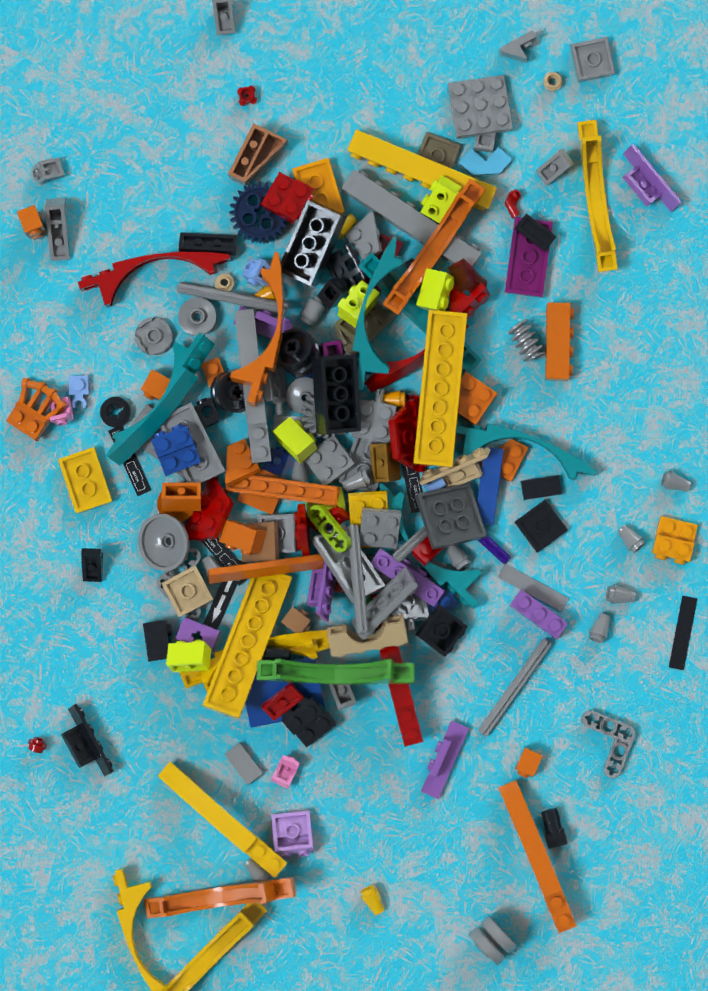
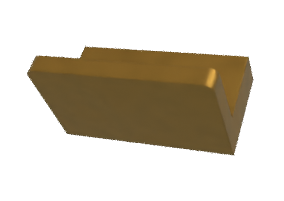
[370,442,401,483]

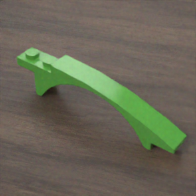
[257,659,415,685]

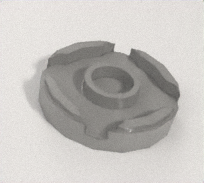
[135,317,173,355]

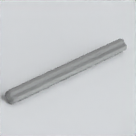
[177,282,288,314]
[348,524,368,635]
[478,638,552,736]

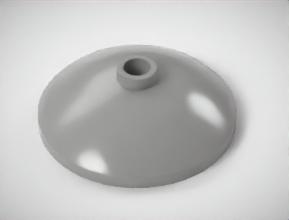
[138,513,189,571]

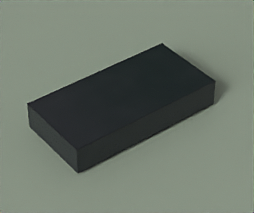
[515,213,557,252]
[521,475,562,500]

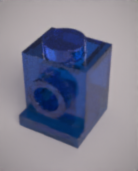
[263,446,289,477]

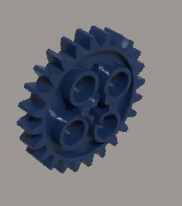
[229,182,288,244]

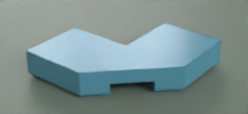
[459,147,512,176]

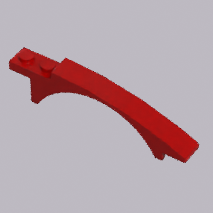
[78,252,231,308]
[364,283,491,392]
[366,594,423,747]

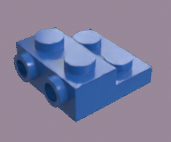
[151,424,202,476]

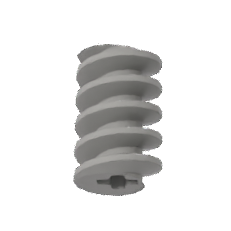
[508,319,546,362]

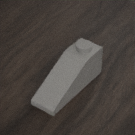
[45,198,70,261]

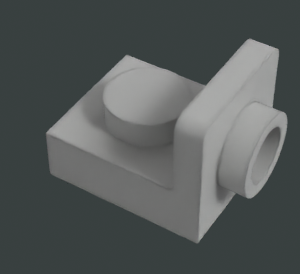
[32,157,65,185]

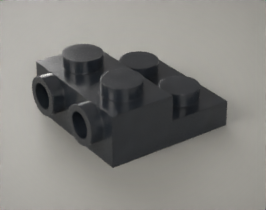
[415,604,468,657]
[281,694,337,747]

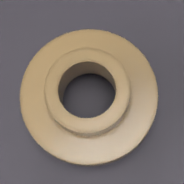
[543,72,562,91]
[215,273,234,291]

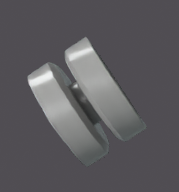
[469,916,518,965]

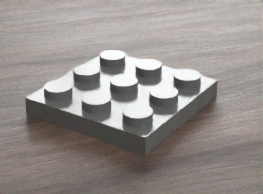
[415,483,487,550]

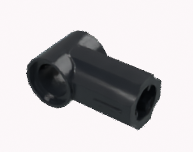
[541,808,567,849]

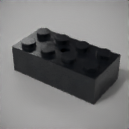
[281,200,347,286]
[311,353,361,435]

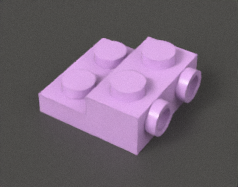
[271,811,314,859]

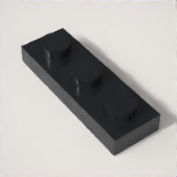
[179,232,237,256]

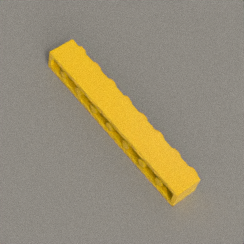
[347,129,497,211]

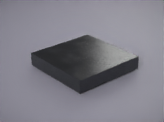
[514,500,567,553]

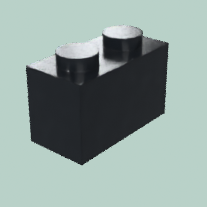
[143,620,174,662]

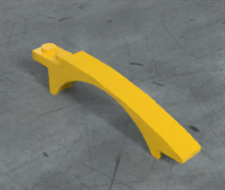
[577,120,618,272]
[179,630,330,692]
[158,761,287,878]
[112,868,167,991]
[161,903,267,991]

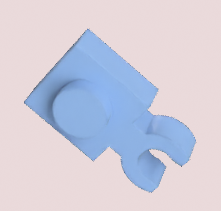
[69,375,89,409]

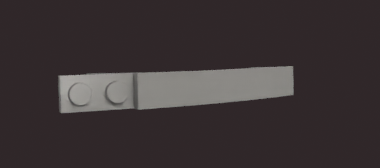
[235,309,271,463]

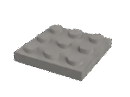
[448,75,513,139]

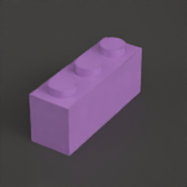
[509,590,568,639]

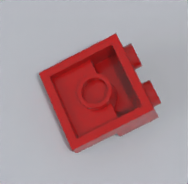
[260,171,314,224]

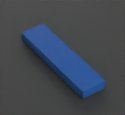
[477,447,504,525]

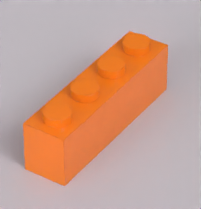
[545,302,574,381]

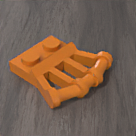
[6,378,68,442]

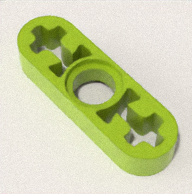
[308,504,352,552]

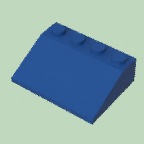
[245,657,325,728]

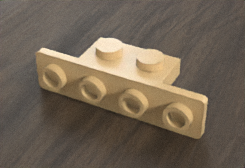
[419,447,490,487]

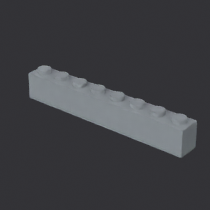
[341,169,481,275]

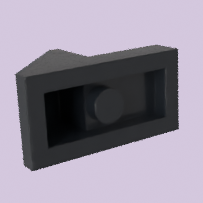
[81,548,103,582]

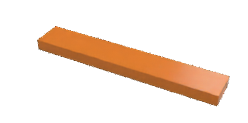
[225,475,340,507]
[208,554,324,584]

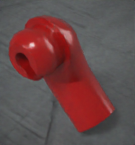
[505,189,521,219]

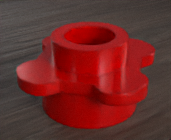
[237,86,257,106]

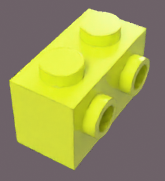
[421,175,461,223]
[416,268,454,311]
[337,280,380,328]
[272,417,317,464]
[166,640,211,672]

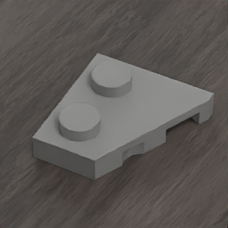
[345,211,382,260]

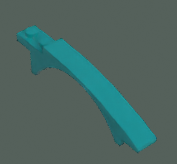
[352,236,402,390]
[357,252,482,373]
[106,333,215,466]
[456,422,596,480]
[379,483,482,609]

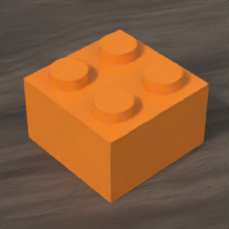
[457,372,497,425]

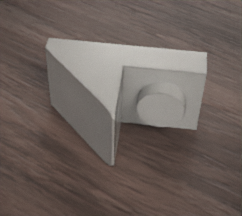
[212,0,236,35]
[499,30,537,63]
[536,148,574,186]
[329,684,357,711]

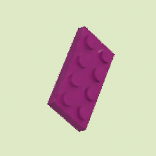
[505,217,553,298]

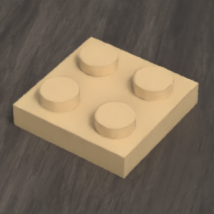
[161,565,214,618]

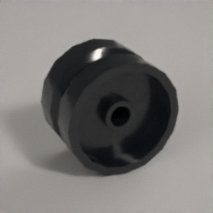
[277,328,323,377]
[210,370,246,413]

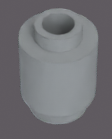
[299,297,325,327]

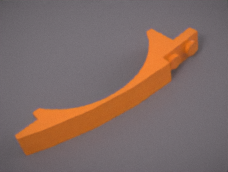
[382,179,486,315]
[230,252,284,407]
[498,780,577,933]
[144,877,296,919]

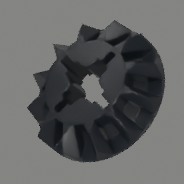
[100,397,131,428]

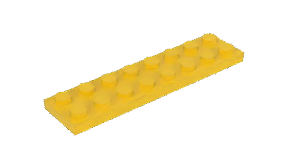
[414,310,467,467]
[202,574,292,719]

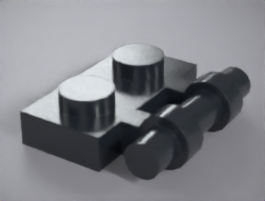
[326,244,368,289]

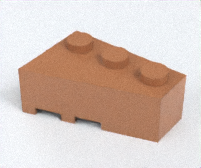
[228,123,288,186]

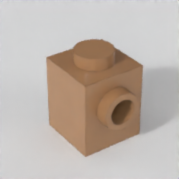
[281,607,312,633]

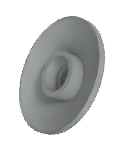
[178,297,216,336]
[286,377,314,415]

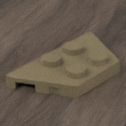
[333,305,398,354]

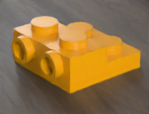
[651,516,698,565]

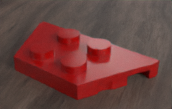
[388,399,425,473]
[185,476,234,541]
[294,504,311,556]

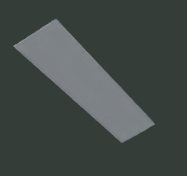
[498,564,569,612]

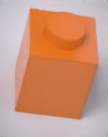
[515,747,543,779]

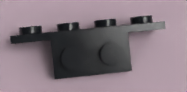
[61,703,113,777]

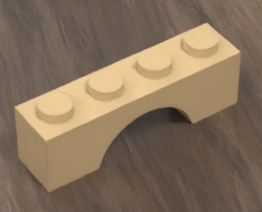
[327,614,408,657]

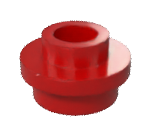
[28,737,47,753]

